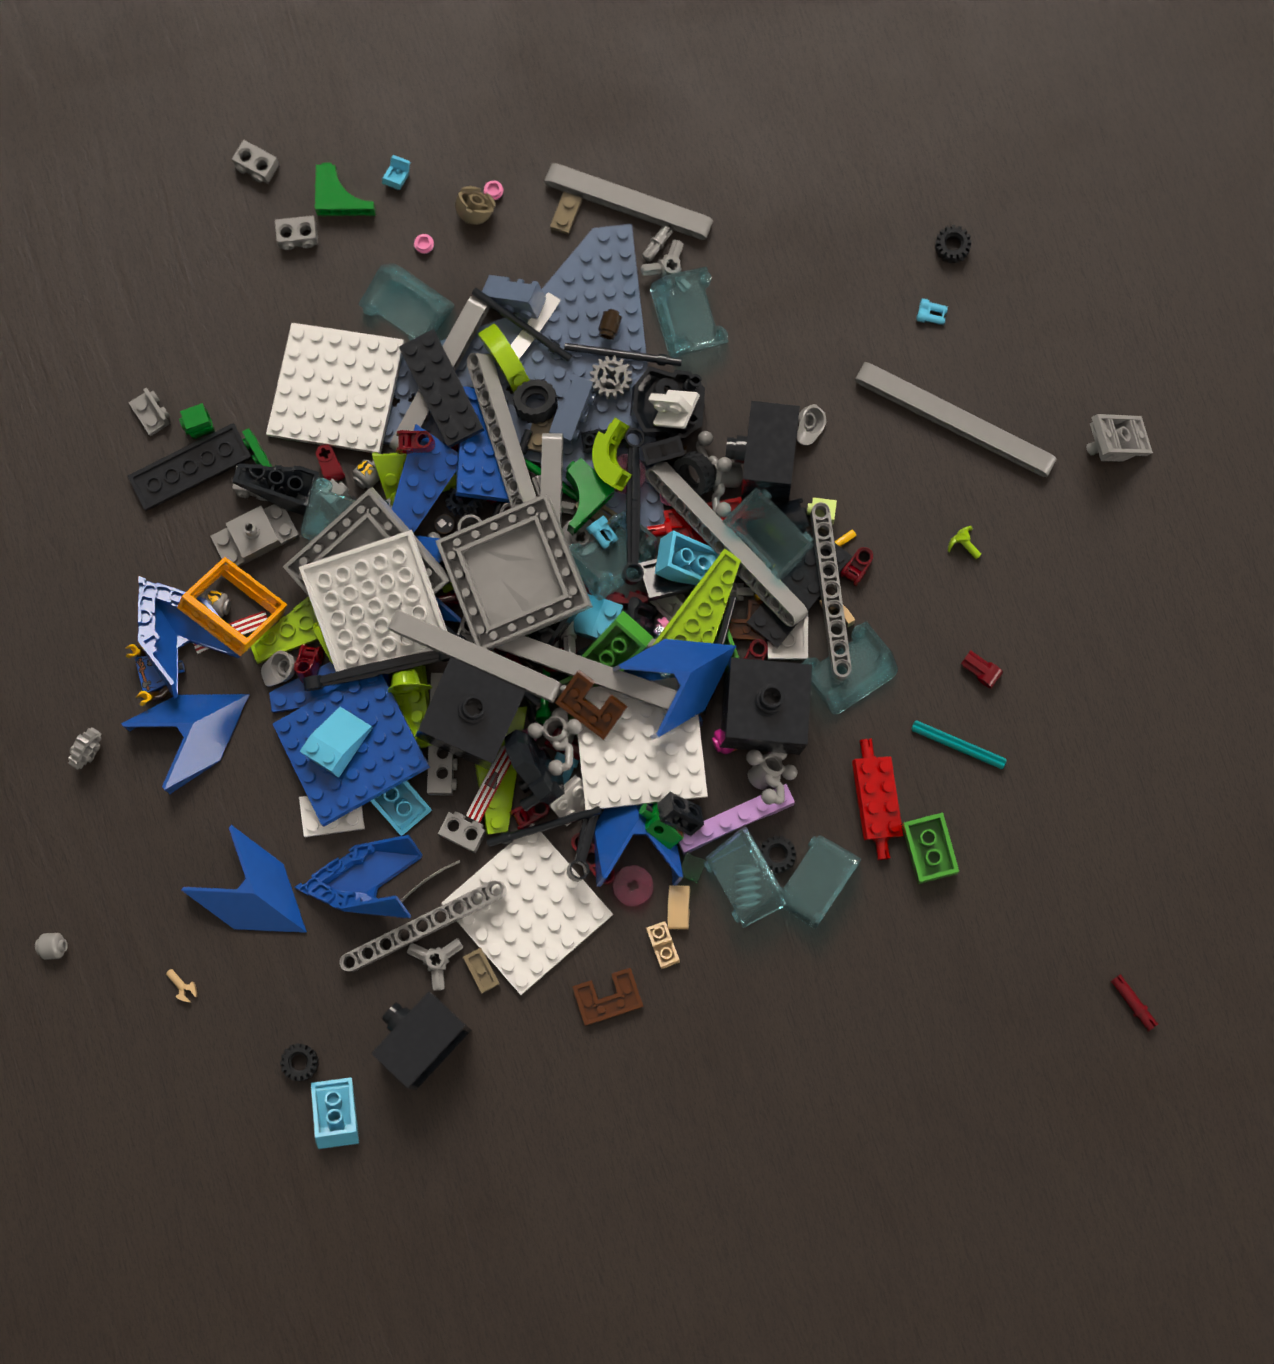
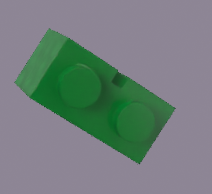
[179,403,215,440]

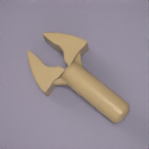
[166,969,197,1003]

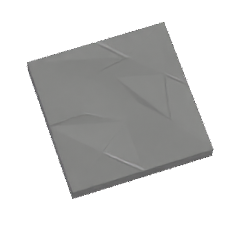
[283,487,450,596]
[435,494,593,651]

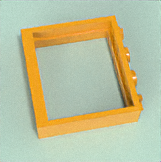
[177,557,288,656]

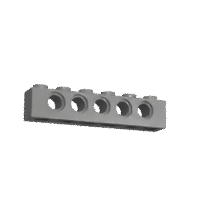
[427,673,458,796]

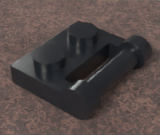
[627,597,659,636]

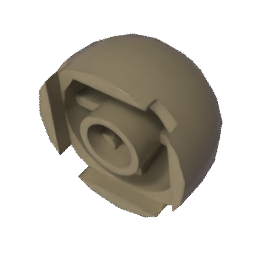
[455,186,495,225]

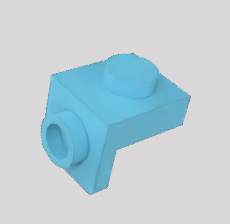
[382,155,410,190]

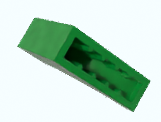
[315,162,376,216]
[565,458,615,536]

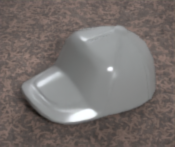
[796,404,826,445]
[261,650,296,687]

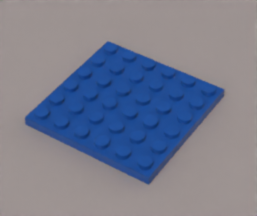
[273,674,430,827]

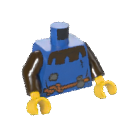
[126,644,185,706]

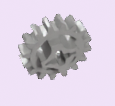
[590,356,632,399]
[68,727,102,770]

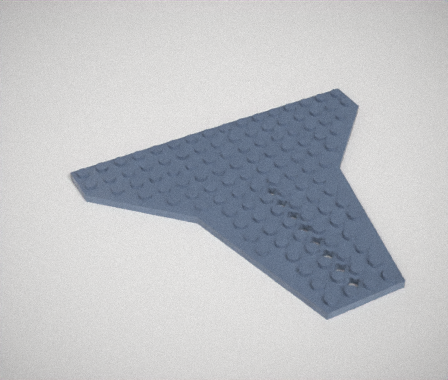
[383,224,665,531]

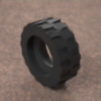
[513,379,558,424]
[673,451,716,496]

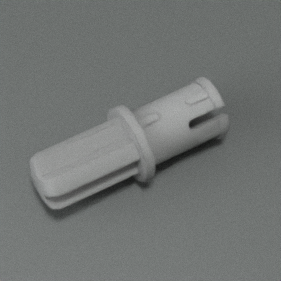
[642,225,673,262]
[561,620,577,654]

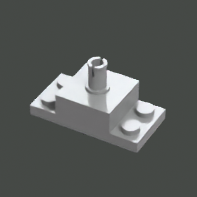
[1086,414,1153,461]
[210,504,299,567]

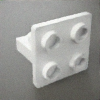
[648,390,700,429]
[549,775,585,826]

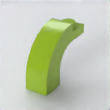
[477,324,529,392]
[592,417,632,492]

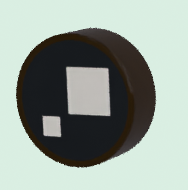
[434,514,455,535]

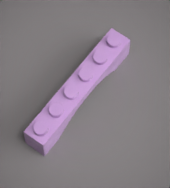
[678,784,795,855]

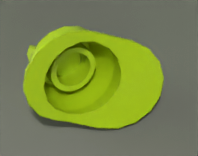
[387,668,433,694]

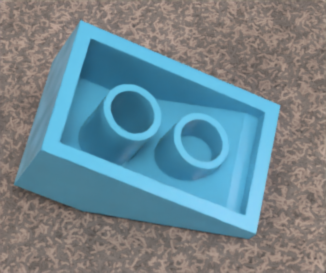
[655,530,719,585]
[574,594,624,641]
[300,707,373,778]
[371,780,432,836]
[311,1077,359,1149]

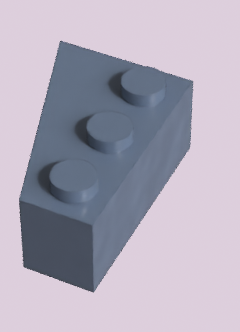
[482,275,546,319]
[549,373,596,446]

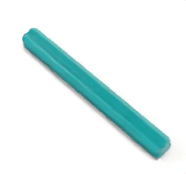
[911,720,1007,769]

